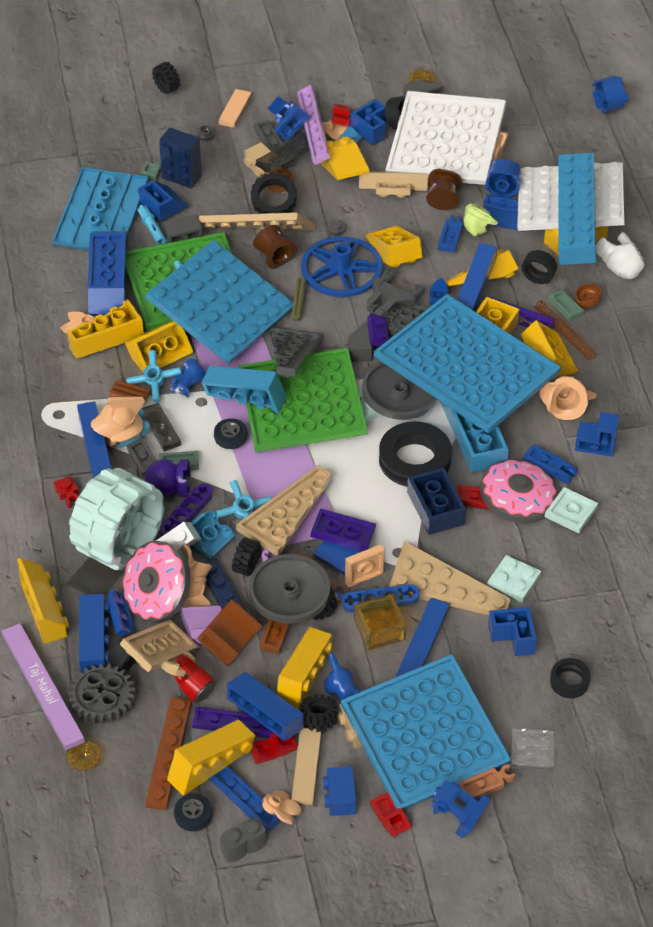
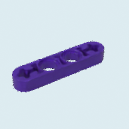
[160,484,212,537]

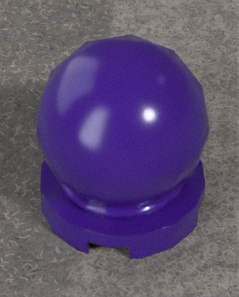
[145,459,191,497]

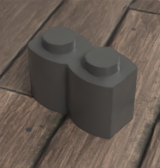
[220,818,266,862]

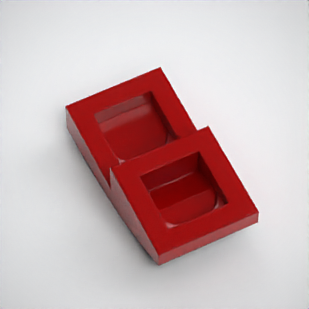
[332,103,350,127]
[250,733,298,764]
[369,792,412,837]

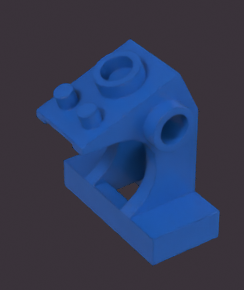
[267,96,310,141]
[431,781,490,838]

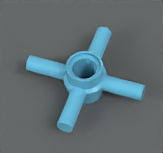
[127,350,182,403]
[215,480,271,519]

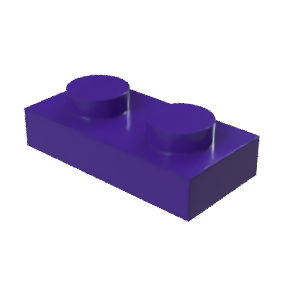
[367,313,389,347]

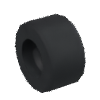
[108,632,137,671]

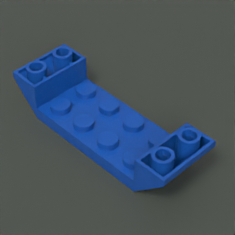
[88,231,127,316]

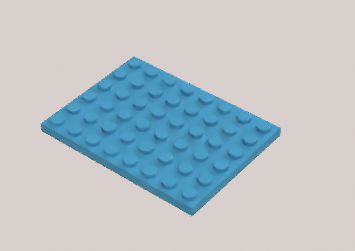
[374,294,561,433]

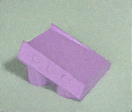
[180,604,222,646]

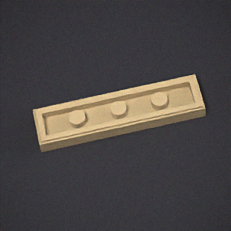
[291,728,321,805]

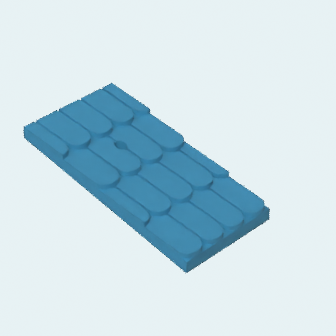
[52,167,149,250]

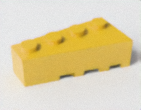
[67,300,144,359]

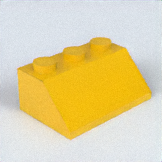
[125,320,193,373]
[521,320,578,378]

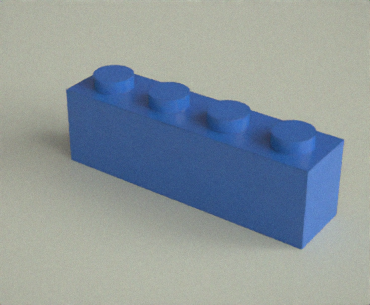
[79,594,109,673]
[227,672,304,741]

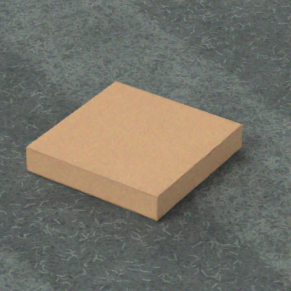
[345,544,384,588]

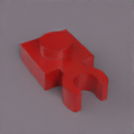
[53,476,79,509]

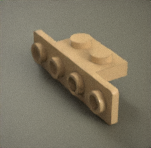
[359,171,428,197]

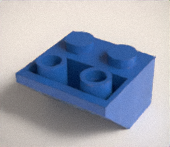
[139,180,188,222]

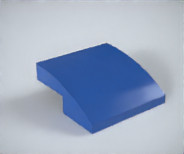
[313,541,363,575]

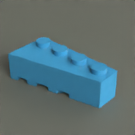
[201,366,287,414]

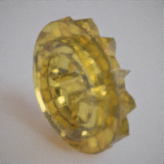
[408,69,435,83]
[66,741,101,772]

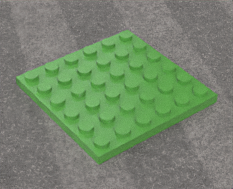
[125,232,232,331]
[239,348,368,453]

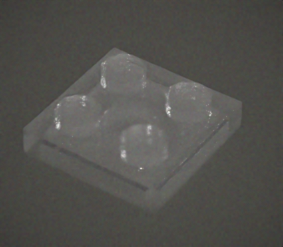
[511,729,554,771]

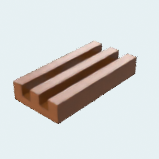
[109,380,151,405]

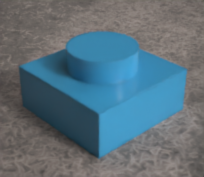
[339,126,363,144]

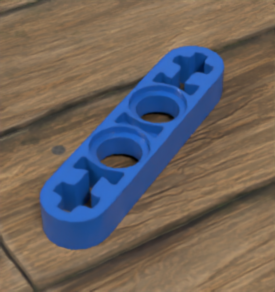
[341,584,420,613]

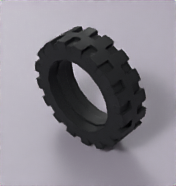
[251,172,297,214]

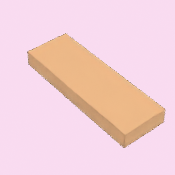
[219,89,251,128]

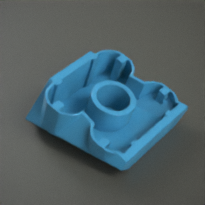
[192,511,236,559]

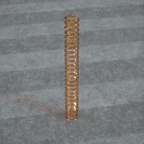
[534,300,597,360]

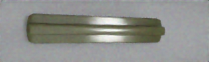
[291,278,306,320]

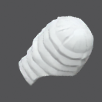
[596,232,645,280]

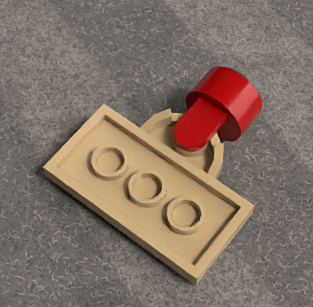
[120,619,216,703]

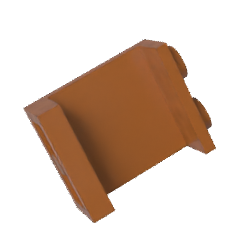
[197,599,262,666]

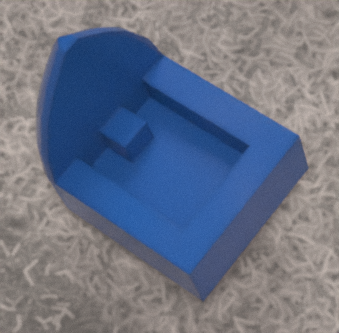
[429,278,448,305]

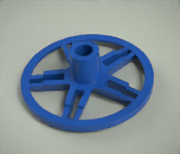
[301,236,383,297]

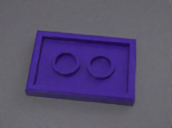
[310,509,376,551]

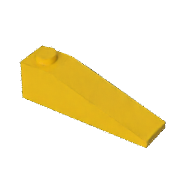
[445,250,518,286]

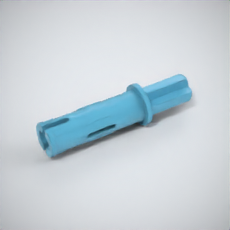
[137,205,167,245]

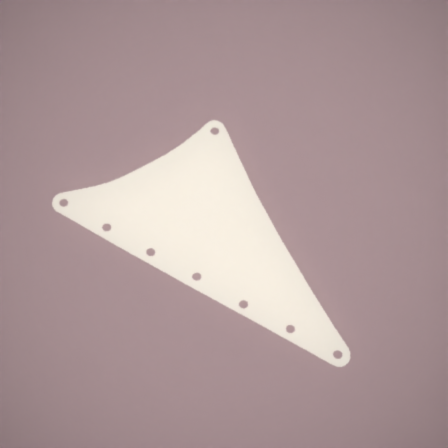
[41,379,456,566]

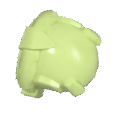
[463,203,498,236]

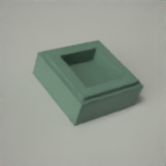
[140,162,161,180]

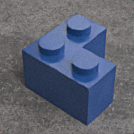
[350,99,386,145]
[575,412,619,457]
[488,607,537,656]

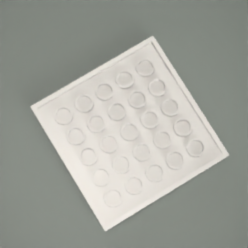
[385,91,506,185]
[517,162,624,231]

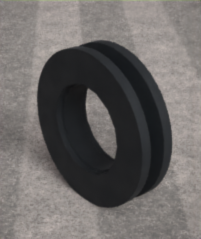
[379,421,452,487]

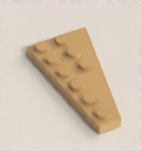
[199,213,316,231]
[236,465,332,556]
[389,541,511,615]

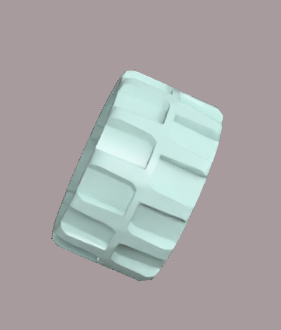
[69,468,165,570]

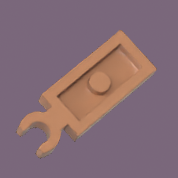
[457,764,516,800]

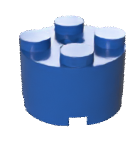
[592,76,628,113]
[485,159,522,198]

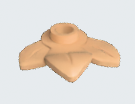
[322,120,349,141]
[60,312,95,334]
[262,790,302,824]

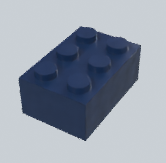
[159,127,202,189]
[407,467,466,535]

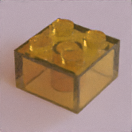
[354,594,406,650]

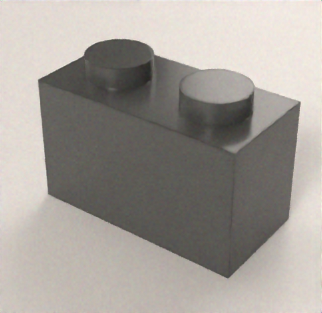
[162,214,202,243]

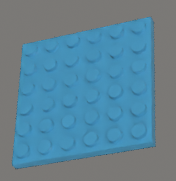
[145,240,294,364]
[340,654,511,810]

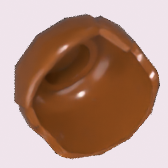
[575,283,602,309]

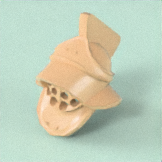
[539,376,597,420]
[91,397,145,447]
[179,545,213,611]

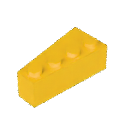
[277,627,334,710]
[167,720,255,796]

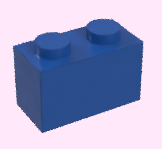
[323,766,356,816]

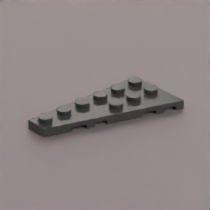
[270,327,323,377]

